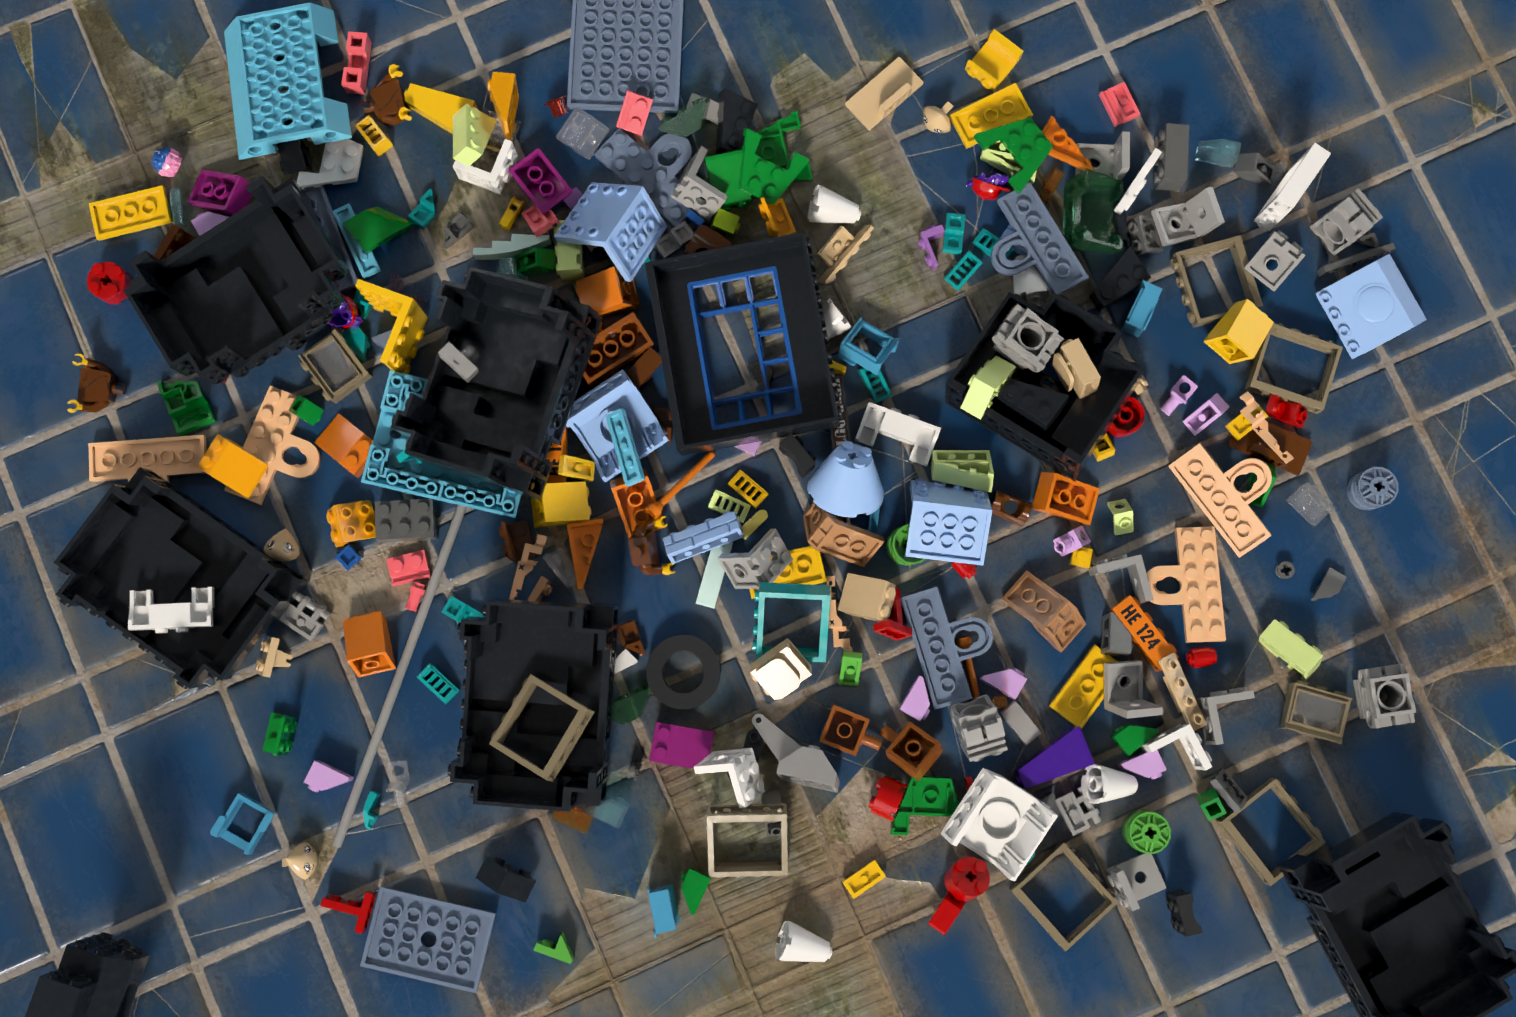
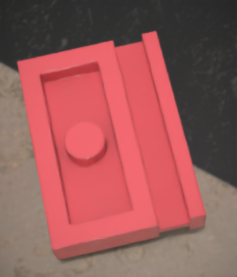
[1099,82,1140,127]
[616,90,653,136]
[521,205,560,237]
[386,550,431,586]

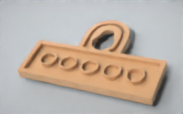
[224,386,321,505]
[88,435,207,482]
[1168,443,1272,558]
[1147,526,1226,643]

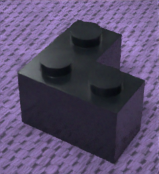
[476,856,536,903]

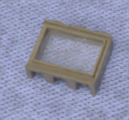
[298,329,372,404]
[1279,680,1353,744]

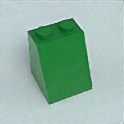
[705,150,752,211]

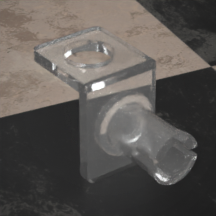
[386,760,410,807]

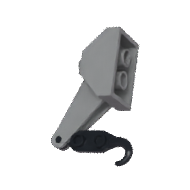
[727,714,840,793]

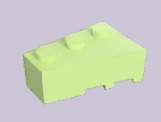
[453,104,497,167]
[961,355,1016,420]

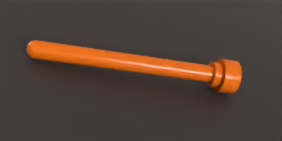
[645,451,715,519]
[956,636,980,700]

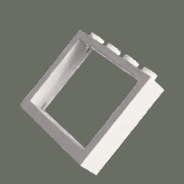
[1254,143,1331,231]

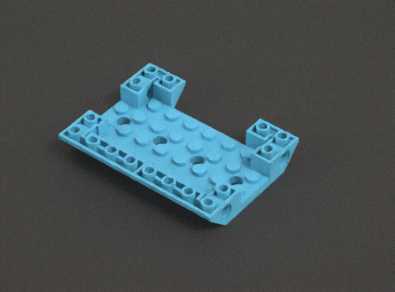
[224,2,352,160]
[361,370,521,518]

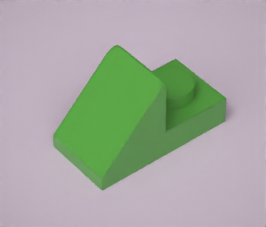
[839,651,862,686]
[533,932,574,964]

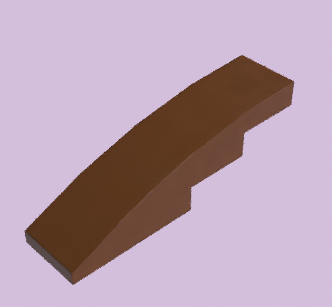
[626,347,662,390]

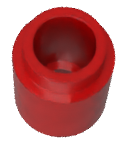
[951,562,978,579]
[1186,647,1217,668]

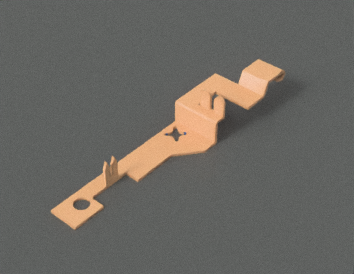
[1240,391,1294,464]
[509,534,547,600]
[826,576,853,652]

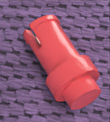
[405,581,426,612]

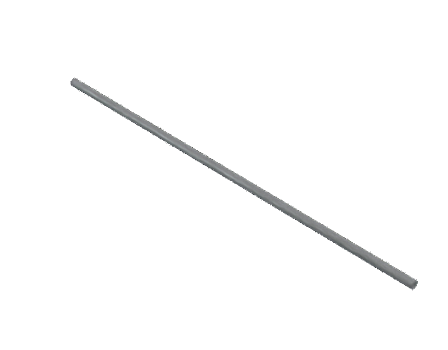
[332,505,467,848]

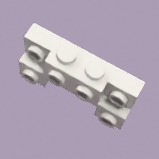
[855,402,941,466]
[128,587,215,633]

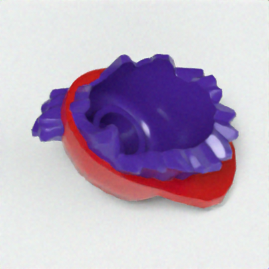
[966,172,1014,200]
[327,295,364,328]

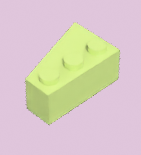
[980,140,1037,185]
[554,220,584,281]
[930,450,994,492]
[1259,619,1323,682]

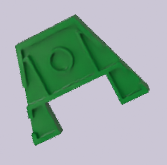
[755,111,813,182]
[974,118,1053,194]
[739,128,810,204]
[890,776,958,835]

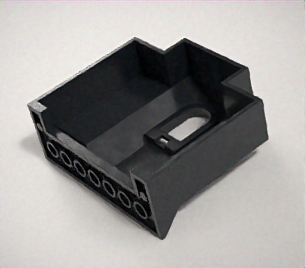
[945,292,1144,482]
[25,932,149,1017]

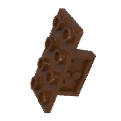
[1228,422,1312,476]

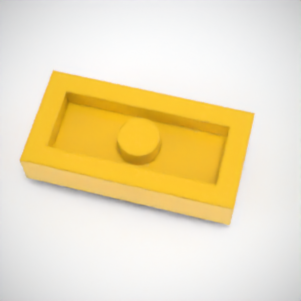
[1225,402,1268,441]
[558,455,595,482]
[842,859,886,899]

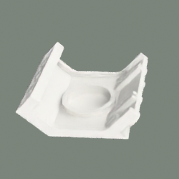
[940,768,1058,881]

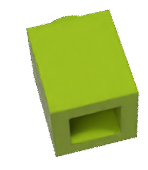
[710,208,740,238]

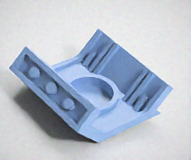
[1315,254,1427,359]
[566,369,669,482]

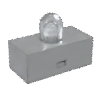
[438,342,479,383]

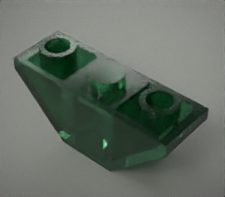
[658,97,710,138]
[596,686,652,725]

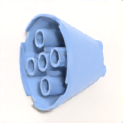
[807,441,884,517]

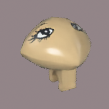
[923,102,953,133]
[263,529,300,562]
[282,842,318,880]

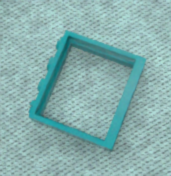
[752,582,831,663]

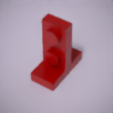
[873,587,912,641]
[320,891,377,934]

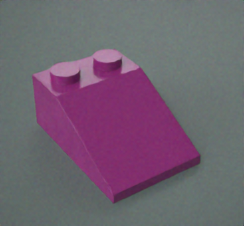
[509,148,573,215]
[187,170,252,217]
[649,722,715,769]

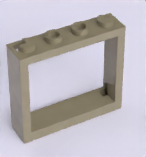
[1170,235,1263,328]
[1245,323,1343,414]
[489,674,594,782]
[1216,778,1326,886]
[707,803,788,878]
[1009,841,1118,951]

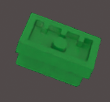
[262,712,297,756]

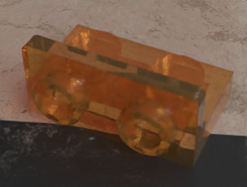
[551,807,595,834]

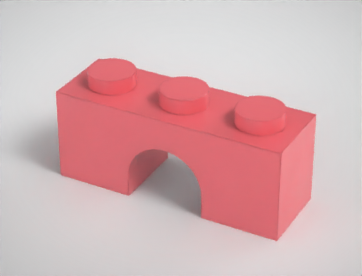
[341,31,372,95]

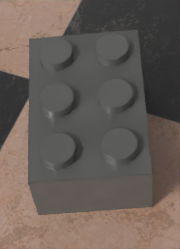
[1153,123,1189,192]
[375,498,438,542]

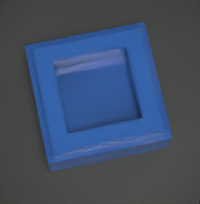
[686,209,706,228]
[334,544,363,571]

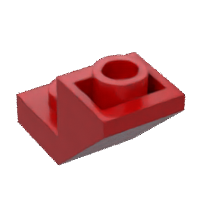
[1265,394,1308,428]
[928,892,966,935]

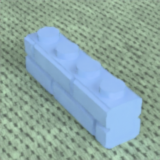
[663,511,745,564]

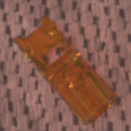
[1038,169,1064,203]
[990,695,1008,708]

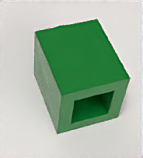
[288,395,324,426]
[1197,788,1227,821]

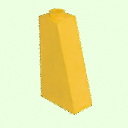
[404,83,477,134]

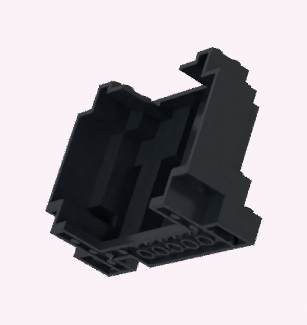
[123,176,350,385]
[391,267,603,501]
[54,467,309,689]
[447,598,619,812]
[1277,812,1516,1017]

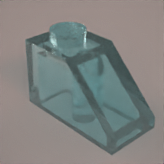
[1195,139,1241,168]
[583,796,630,829]

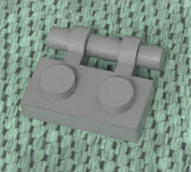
[279,593,331,642]
[1054,786,1102,836]

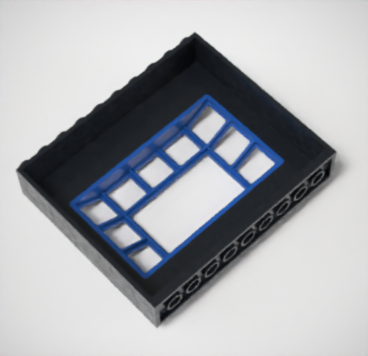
[645,231,843,456]

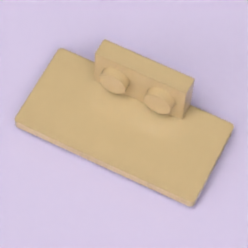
[845,57,923,131]

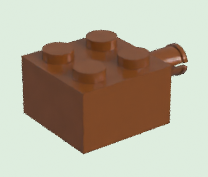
[818,705,883,756]
[880,721,943,782]

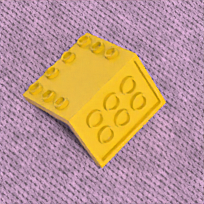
[355,279,428,374]

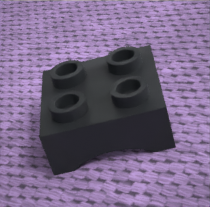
[779,433,816,478]
[1166,889,1203,937]

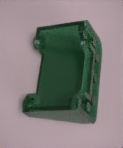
[1063,169,1124,254]

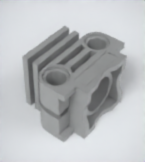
[1310,188,1383,256]
[992,304,1064,372]
[1352,663,1416,728]
[949,694,1008,762]

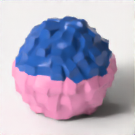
[151,147,183,177]

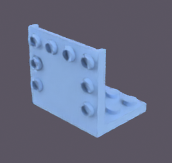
[554,182,667,282]
[905,478,992,566]

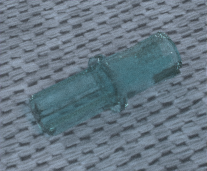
[169,188,185,227]

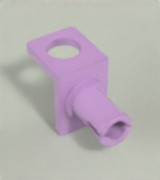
[1160,375,1198,416]
[1053,526,1091,557]

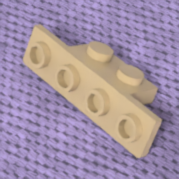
[817,225,874,284]
[1159,653,1207,731]

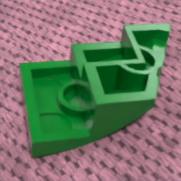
[343,206,414,254]
[157,381,216,436]

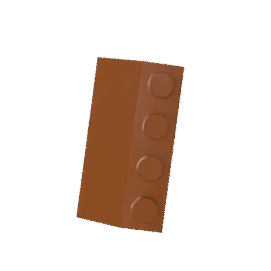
[583,312,655,388]

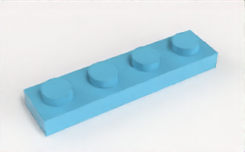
[332,203,381,279]
[606,408,645,487]

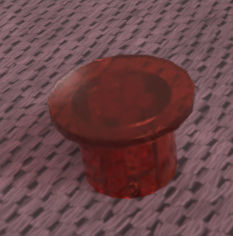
[544,95,569,118]

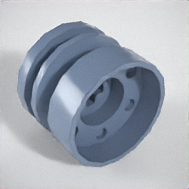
[1347,467,1398,511]

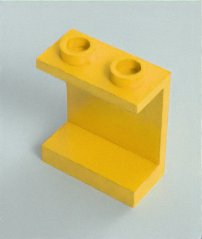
[965,29,1024,91]

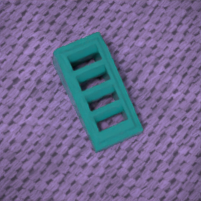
[972,228,1014,258]
[944,251,983,291]
[857,367,892,404]
[417,663,460,704]

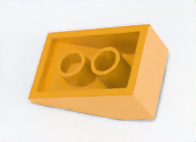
[488,72,519,141]
[197,434,269,498]

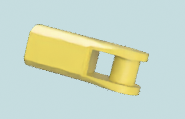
[742,510,768,540]

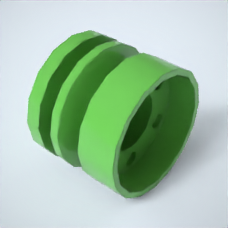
[886,524,925,566]
[1122,810,1171,854]

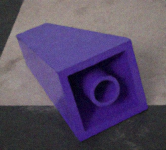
[1014,726,1095,789]

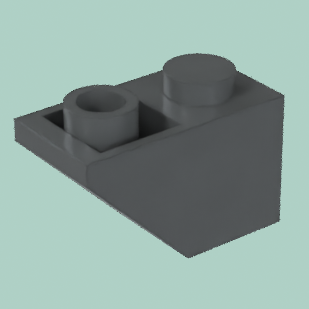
[761,790,782,837]

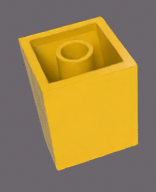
[1203,299,1274,364]
[531,481,591,528]

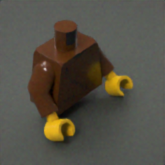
[362,64,412,126]
[67,354,127,413]
[628,516,676,575]

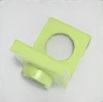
[1107,499,1134,535]

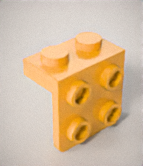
[758,197,796,238]
[326,500,376,547]

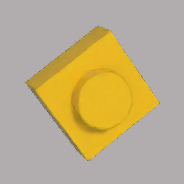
[1069,547,1093,569]

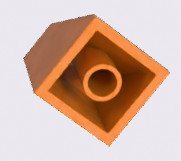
[575,267,641,317]
[343,611,396,678]

